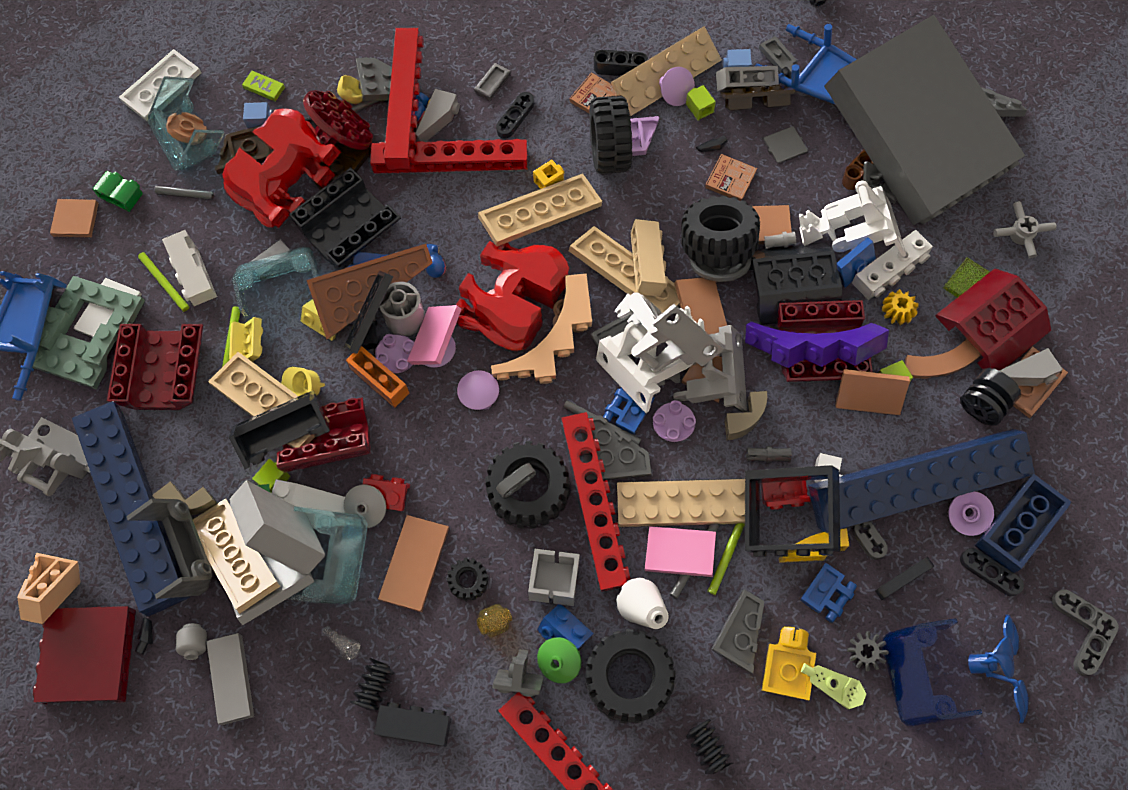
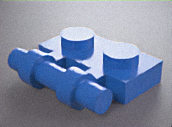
[603,387,655,435]
[800,563,857,623]

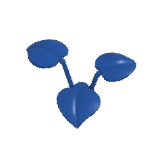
[968,615,1029,723]

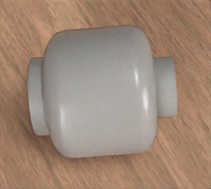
[176,623,207,660]

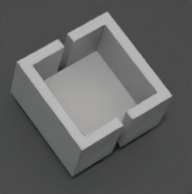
[528,549,580,606]

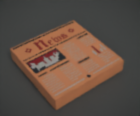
[570,73,618,114]
[705,154,757,201]

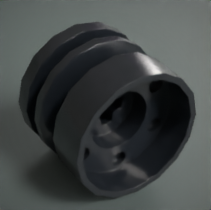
[960,368,1021,426]

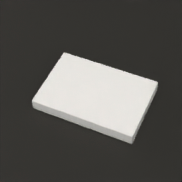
[74,278,142,338]

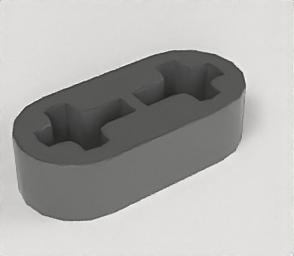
[496,463,536,498]
[852,521,888,560]

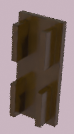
[720,84,795,110]

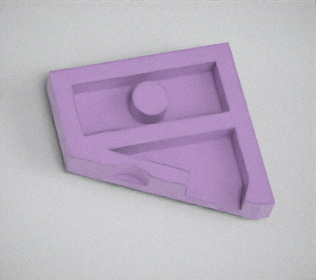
[630,116,659,156]

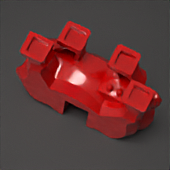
[222,109,341,228]
[456,241,569,351]

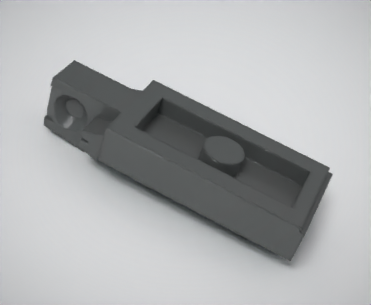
[759,36,801,80]

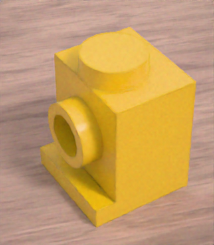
[533,160,565,189]

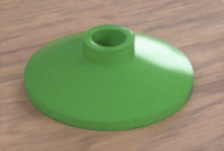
[537,637,581,683]

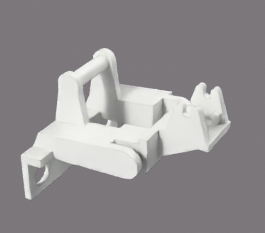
[799,181,907,257]
[596,306,705,413]

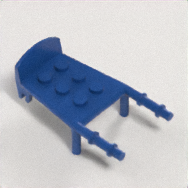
[755,24,857,105]
[0,271,66,401]

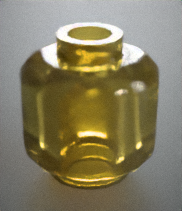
[476,604,512,638]

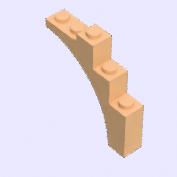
[491,274,592,384]

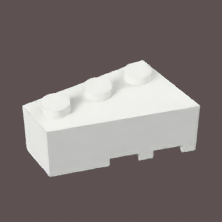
[162,230,217,306]

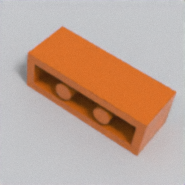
[346,346,409,408]

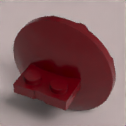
[303,90,373,150]

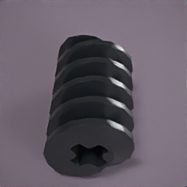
[350,658,395,711]
[686,719,733,775]

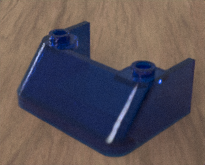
[882,618,982,726]

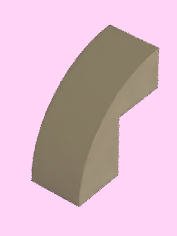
[724,391,767,440]
[152,482,218,515]

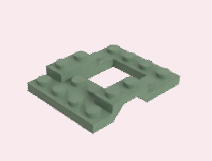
[23,276,145,390]

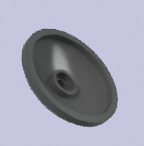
[690,258,752,282]

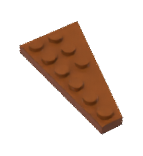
[307,244,433,340]

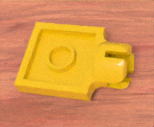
[762,627,816,700]

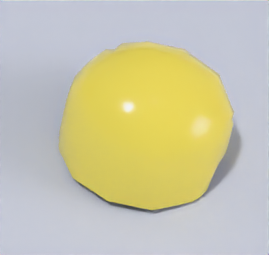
[337,75,363,104]

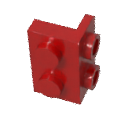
[363,474,410,511]
[761,480,811,509]

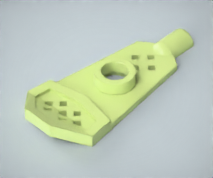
[801,663,866,709]

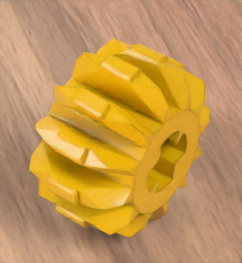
[882,289,919,325]

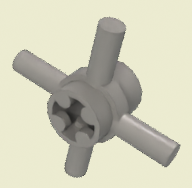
[993,201,1056,258]

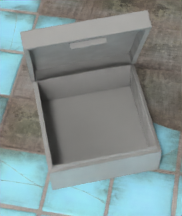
[229,480,325,625]

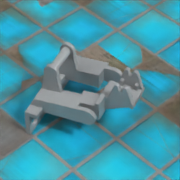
[615,292,724,372]
[657,325,747,413]
[0,417,90,496]

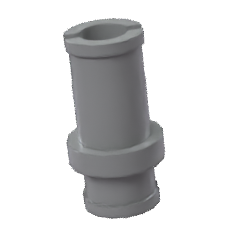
[764,231,796,249]

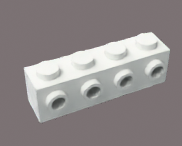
[852,230,933,300]

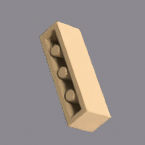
[630,219,668,297]

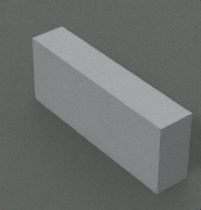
[206,633,254,725]

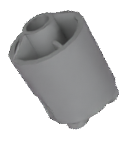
[379,282,425,336]

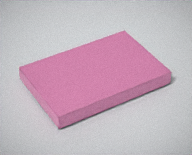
[407,305,461,365]
[645,526,716,577]

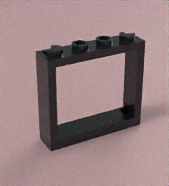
[745,465,841,557]

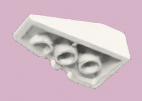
[272,479,364,529]

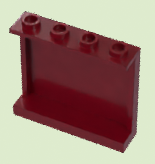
[33,606,136,705]

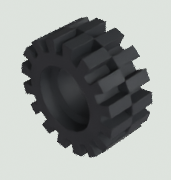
[447,558,488,601]

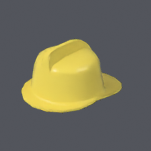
[281,367,325,396]

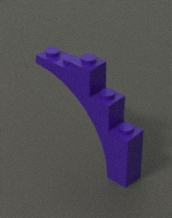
[745,322,889,368]

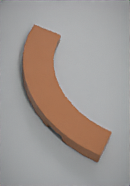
[905,339,981,379]

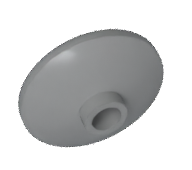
[344,484,386,528]

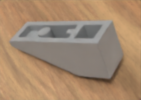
[716,66,779,92]
[416,89,460,142]
[1000,348,1063,386]

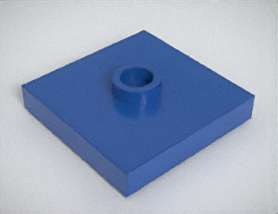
[836,238,876,288]

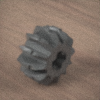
[847,631,888,671]

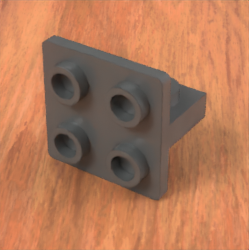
[492,649,544,697]

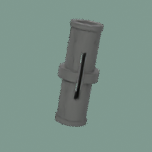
[746,446,792,463]

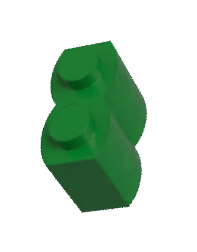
[93,171,143,212]

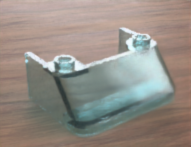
[148,76,224,171]
[232,247,320,322]
[287,506,367,604]

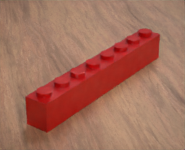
[384,28,424,169]

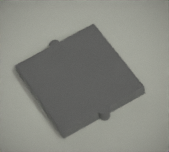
[763,126,808,164]

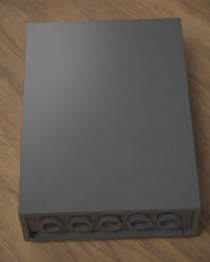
[824,15,1025,225]

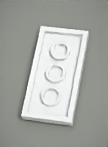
[119,49,201,121]

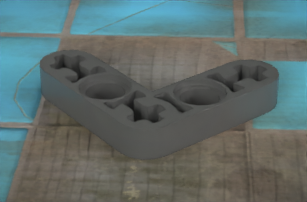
[1051,590,1119,676]

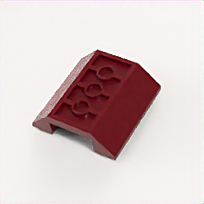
[935,268,1051,371]
[777,300,873,382]
[107,324,203,410]
[276,397,371,473]

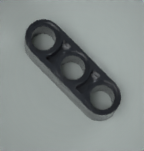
[593,50,648,76]

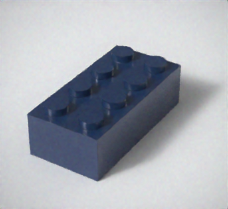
[974,474,1072,573]

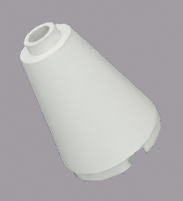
[616,578,668,629]

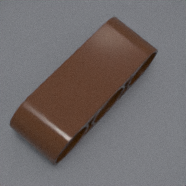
[842,149,874,190]

